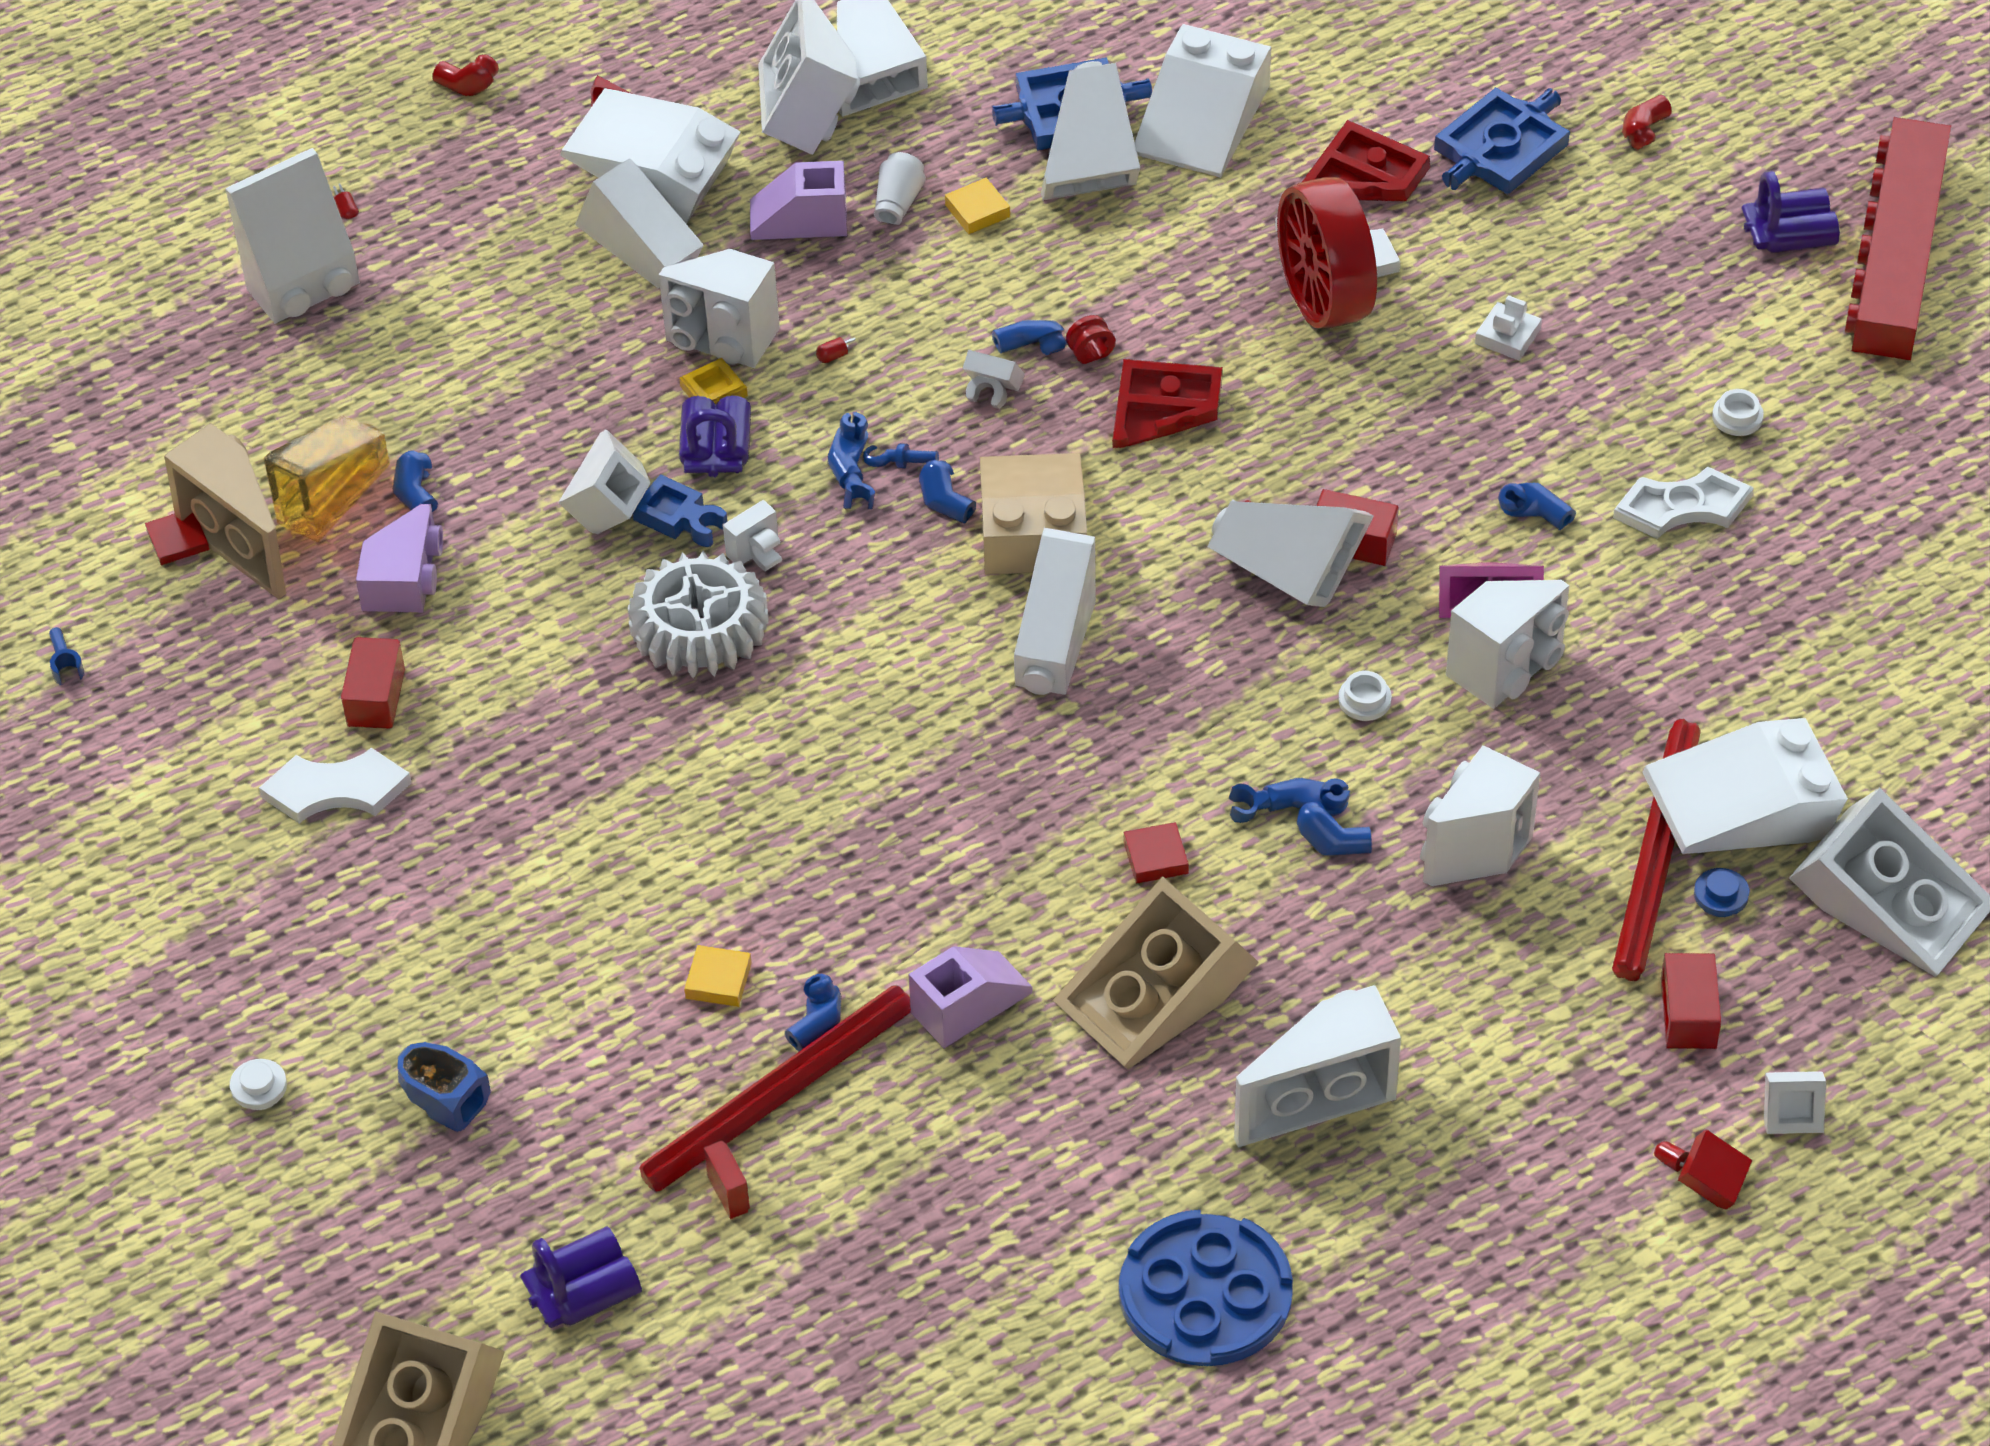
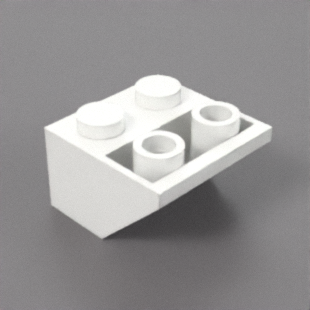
[659,249,780,368]
[1446,580,1569,709]
[1420,745,1540,886]

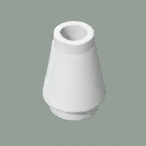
[874,152,926,225]

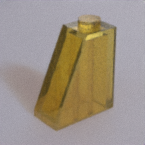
[264,415,390,542]

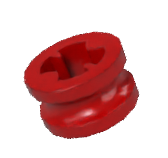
[1066,315,1116,364]

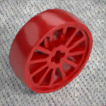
[1277,177,1377,329]

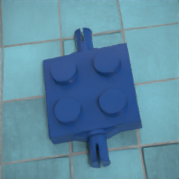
[992,57,1152,151]
[1434,87,1570,195]

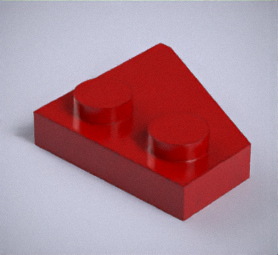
[1302,120,1431,201]
[1112,359,1223,448]

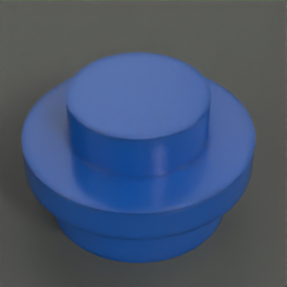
[1694,868,1750,917]

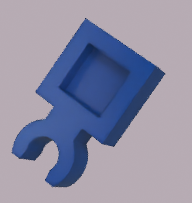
[633,474,728,547]

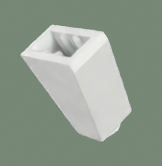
[837,0,928,117]
[1041,61,1140,201]
[575,158,704,289]
[1207,501,1374,607]
[1014,528,1096,695]

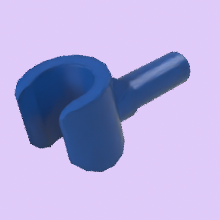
[49,627,84,685]

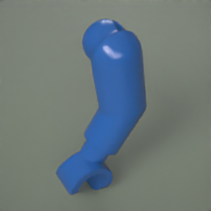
[828,412,875,509]
[1229,778,1350,823]

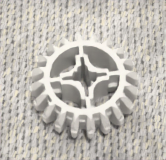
[628,550,769,679]

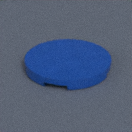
[1119,1210,1293,1366]

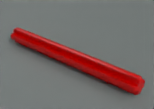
[1612,719,1701,981]
[639,985,911,1192]

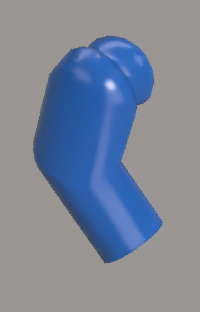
[992,320,1067,355]
[392,450,438,512]
[919,460,976,524]
[1498,483,1576,530]
[1297,802,1372,856]
[785,974,842,1052]

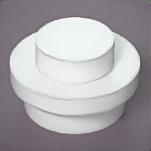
[1712,389,1764,436]
[1338,671,1392,721]
[230,1059,287,1110]

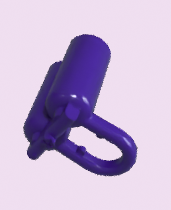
[1741,170,1840,253]
[679,396,751,478]
[520,1226,642,1328]

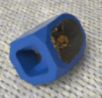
[398,1042,491,1132]

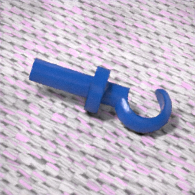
[863,443,939,469]

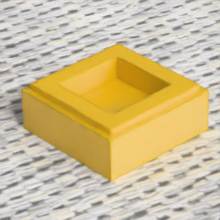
[945,177,1010,234]
[679,357,748,404]
[684,945,752,1007]

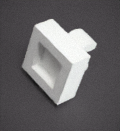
[1475,295,1542,361]
[963,350,1025,409]
[723,500,782,571]
[1764,1072,1826,1134]

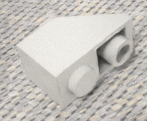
[558,429,650,534]

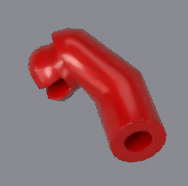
[432,54,499,96]
[1622,94,1672,150]

